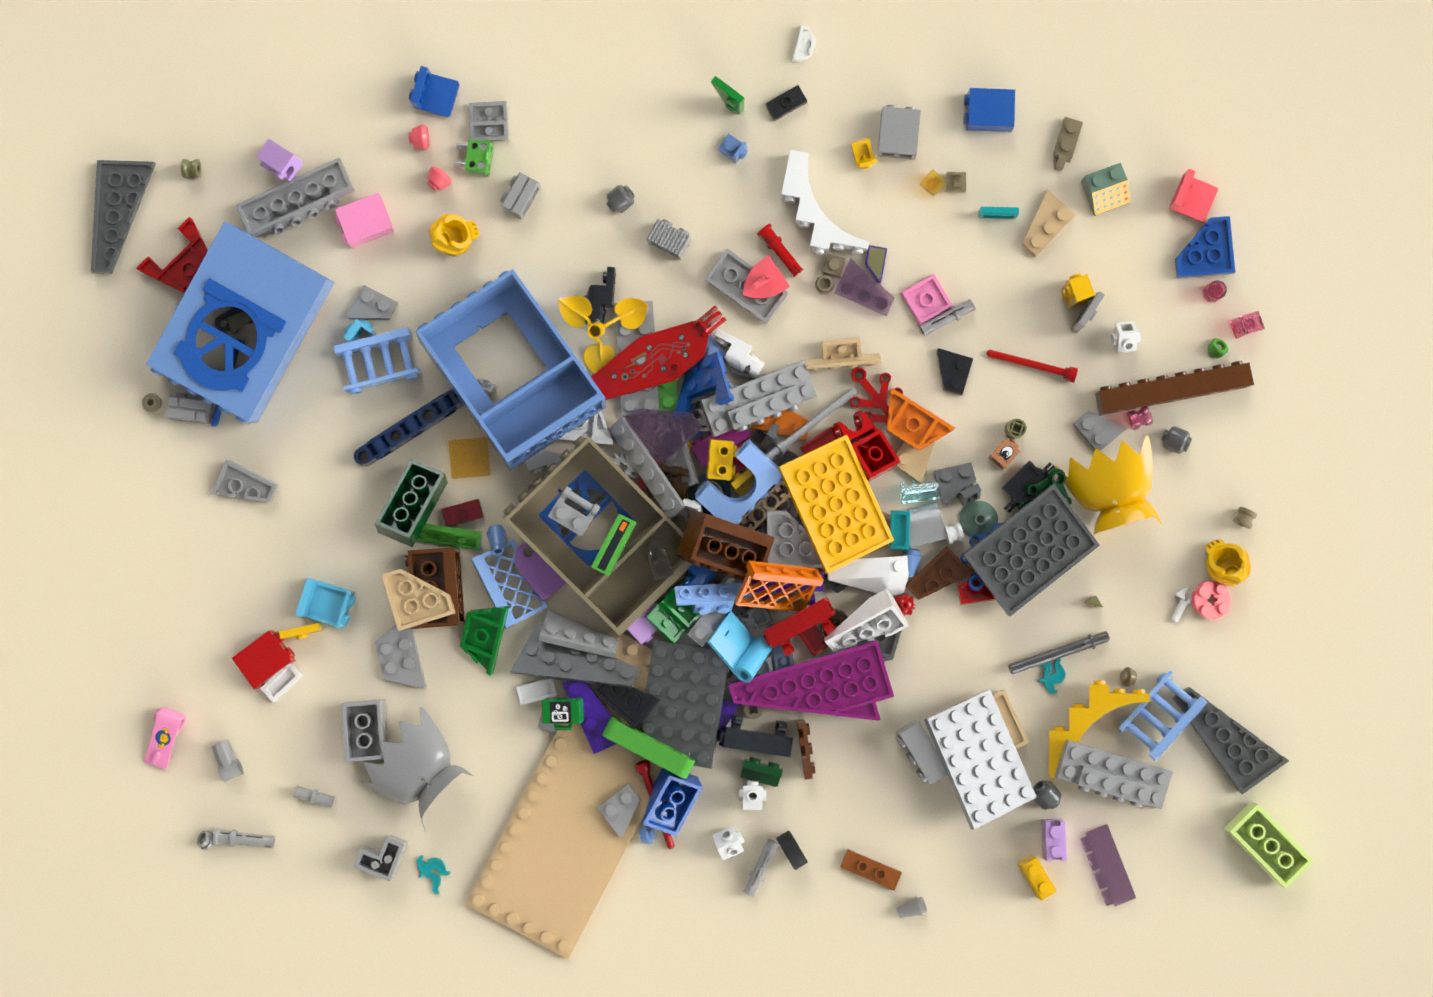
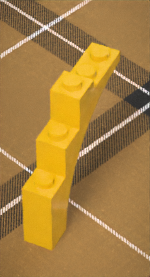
[1049,680,1150,778]

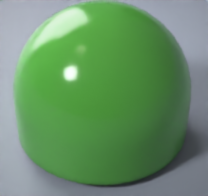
[1208,338,1228,358]

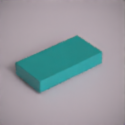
[978,206,1019,219]
[890,510,911,550]

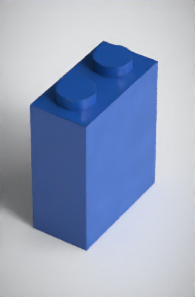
[963,88,1015,132]

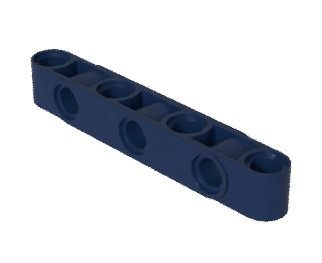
[354,389,464,466]

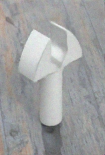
[1171,587,1193,622]

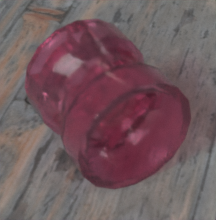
[1203,280,1227,303]
[1127,406,1153,430]

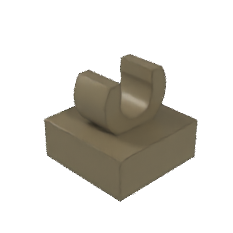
[946,172,966,192]

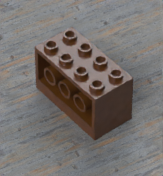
[677,510,775,583]
[405,547,465,629]

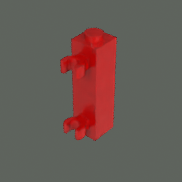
[763,596,836,656]

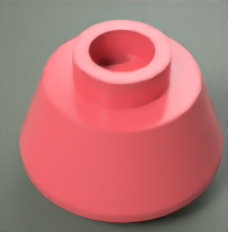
[408,124,429,150]
[427,166,451,191]

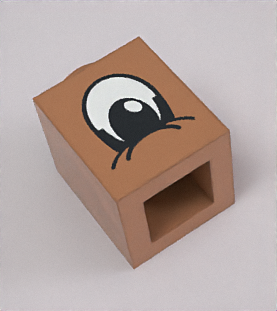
[988,439,1021,470]

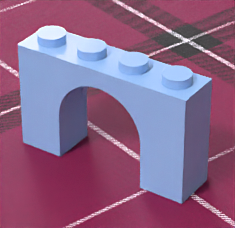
[695,439,782,524]

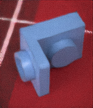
[718,133,748,163]

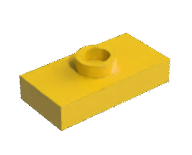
[279,623,323,640]

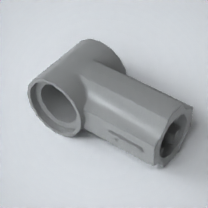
[212,740,244,782]

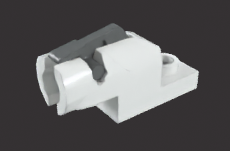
[715,328,765,380]

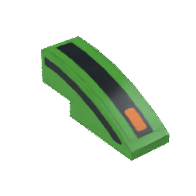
[591,514,637,576]

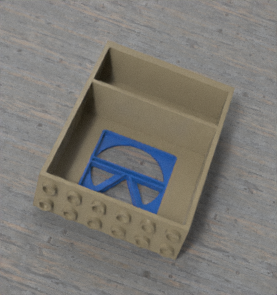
[503,435,692,636]

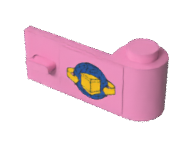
[144,707,186,770]

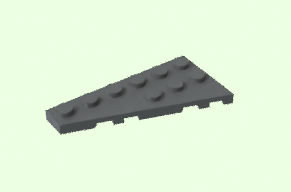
[1172,687,1289,794]

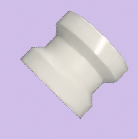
[945,522,964,545]

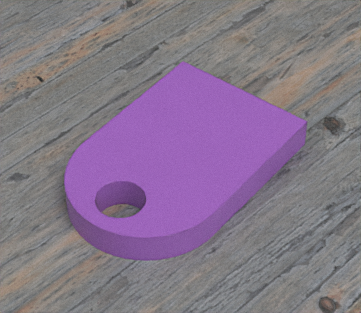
[515,542,566,601]

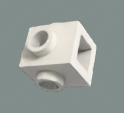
[1111,321,1141,353]
[739,781,766,810]
[712,826,745,860]

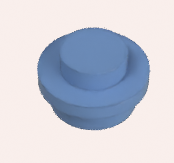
[640,826,655,845]

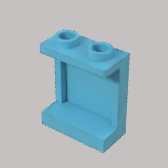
[295,578,356,628]

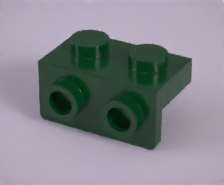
[741,757,783,787]

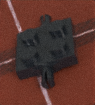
[1002,460,1055,513]

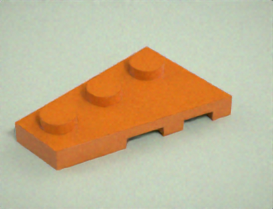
[750,409,809,441]

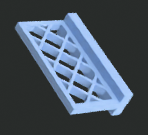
[472,539,548,629]

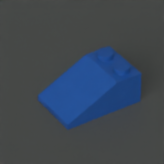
[642,768,703,836]

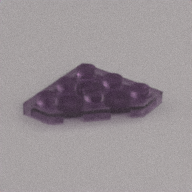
[626,408,703,464]

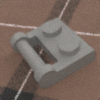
[548,486,600,537]

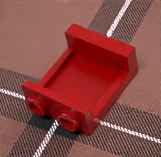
[232,630,296,689]

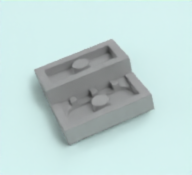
[469,101,509,141]
[905,502,948,549]

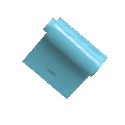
[708,611,772,683]

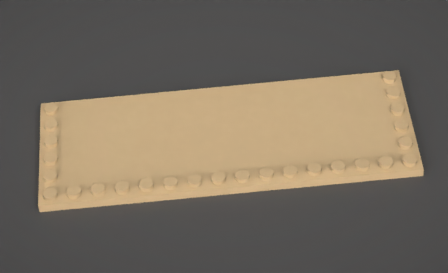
[466,628,662,959]

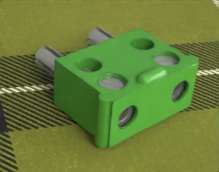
[454,140,494,177]

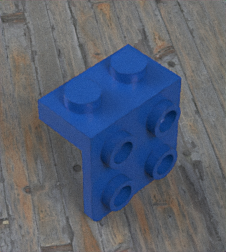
[409,66,460,117]

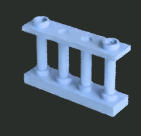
[333,327,422,394]
[1118,671,1207,762]

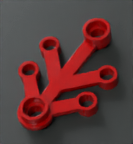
[850,367,903,425]

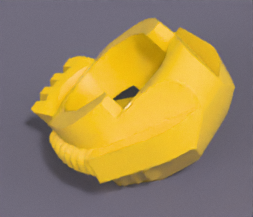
[429,214,480,257]
[1206,539,1251,587]

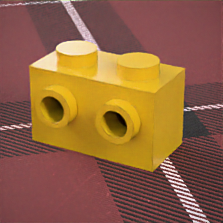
[1061,273,1095,308]
[706,439,737,480]

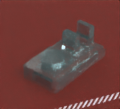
[900,480,939,504]

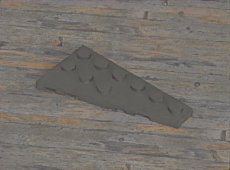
[91,160,156,274]
[510,622,640,688]

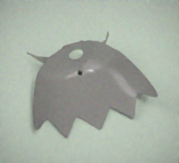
[358,707,473,832]

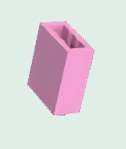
[335,193,395,248]

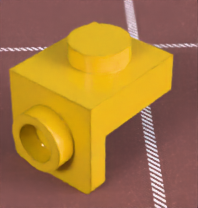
[850,137,877,169]

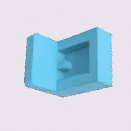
[344,319,376,342]

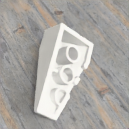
[824,589,909,652]

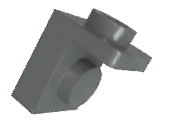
[957,483,981,507]

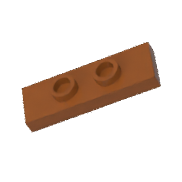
[840,849,902,891]

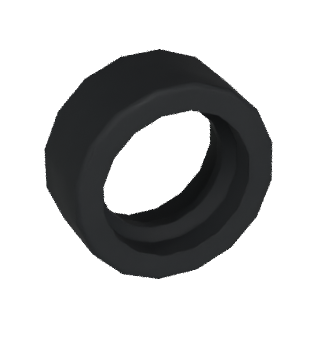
[776,830,808,870]

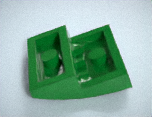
[645,588,701,644]

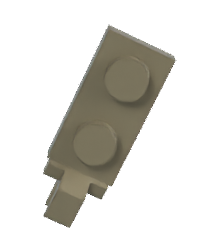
[1053,117,1083,171]

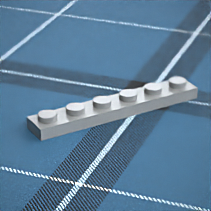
[608,417,686,518]

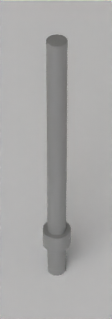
[766,388,857,460]

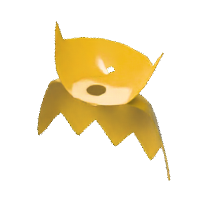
[1056,436,1162,536]

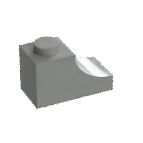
[687,612,726,647]

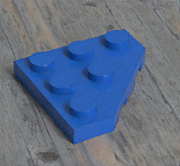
[1175,216,1236,278]

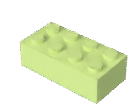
[1224,802,1314,889]

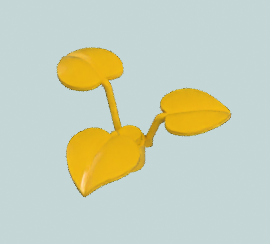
[558,295,648,374]

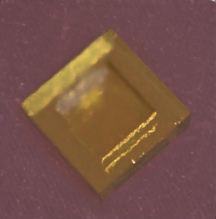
[920,169,947,197]

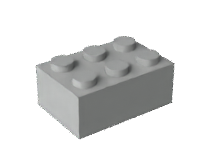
[341,699,388,762]
[896,720,947,785]

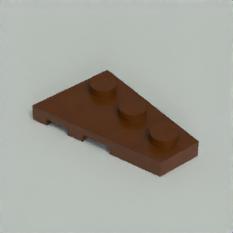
[906,546,974,600]
[796,719,816,780]

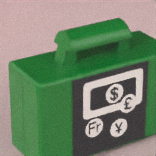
[542,697,584,730]

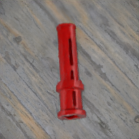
[757,224,804,277]

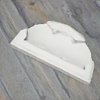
[792,24,815,62]

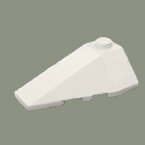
[827,556,908,595]

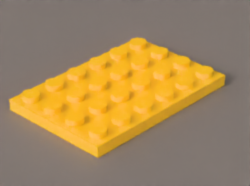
[777,435,894,574]

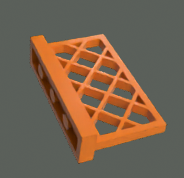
[734,561,824,612]

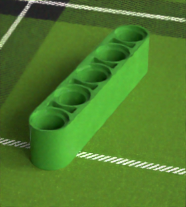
[602,717,695,779]

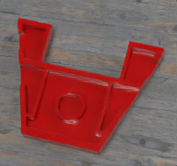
[136,217,208,294]

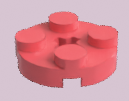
[1191,581,1230,619]

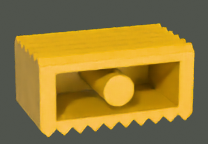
[1018,855,1057,901]

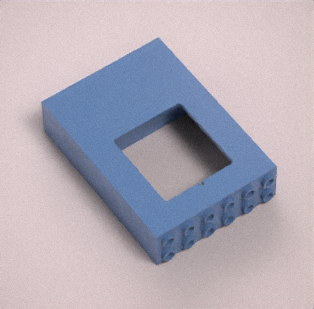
[415,269,606,471]

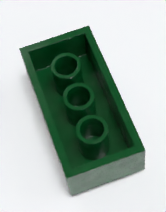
[375,459,448,547]

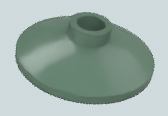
[960,501,998,539]

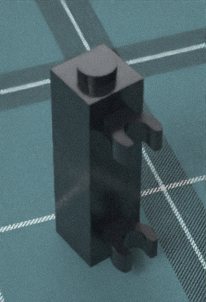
[717,714,793,757]

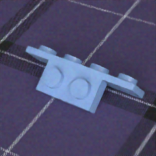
[674,583,753,615]

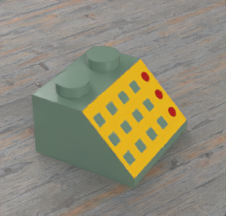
[1081,162,1130,216]

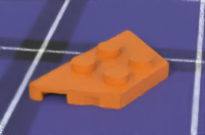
[886,388,955,451]

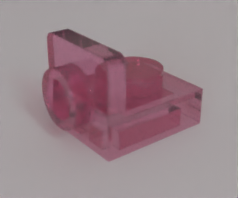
[1230,311,1265,339]

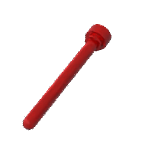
[986,350,1078,383]
[634,760,675,849]

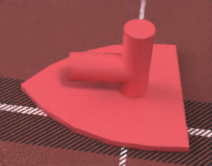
[743,255,790,299]

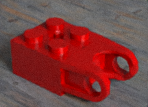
[833,411,901,482]

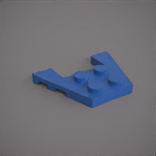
[673,352,734,422]

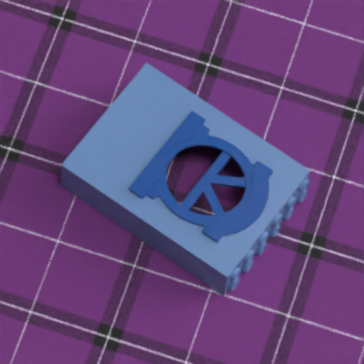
[146,222,335,423]

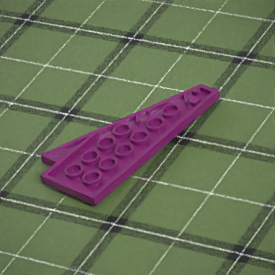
[728,641,894,721]

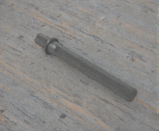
[1008,631,1110,674]

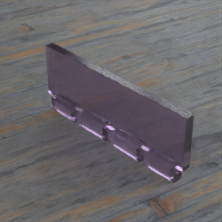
[1080,824,1136,907]

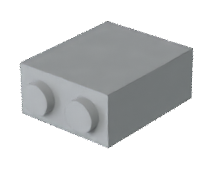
[877,105,921,160]

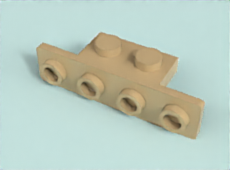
[804,337,882,371]

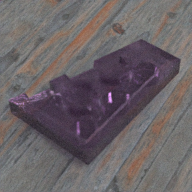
[835,258,895,316]

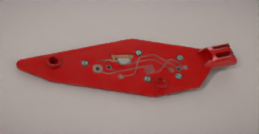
[591,306,727,400]

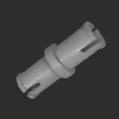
[293,785,335,808]

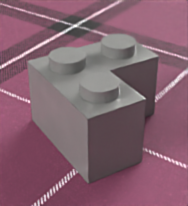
[353,835,408,882]

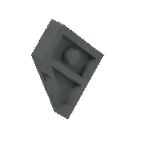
[934,462,976,507]

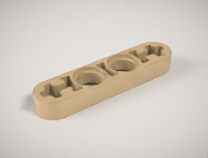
[738,481,791,531]

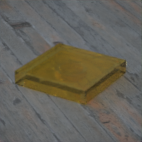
[449,437,490,479]

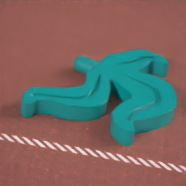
[1038,658,1066,693]
[417,855,451,894]

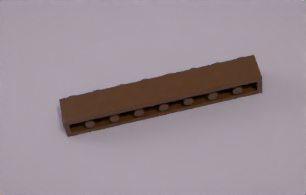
[1095,360,1254,416]

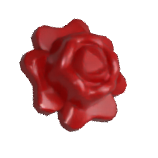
[895,594,916,616]

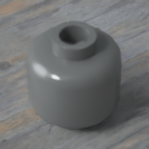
[606,185,635,213]
[1161,426,1192,454]
[1033,780,1061,810]

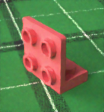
[1168,169,1218,223]

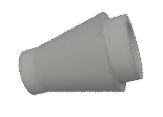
[897,896,927,918]

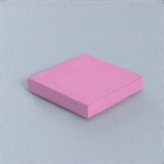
[900,274,953,325]

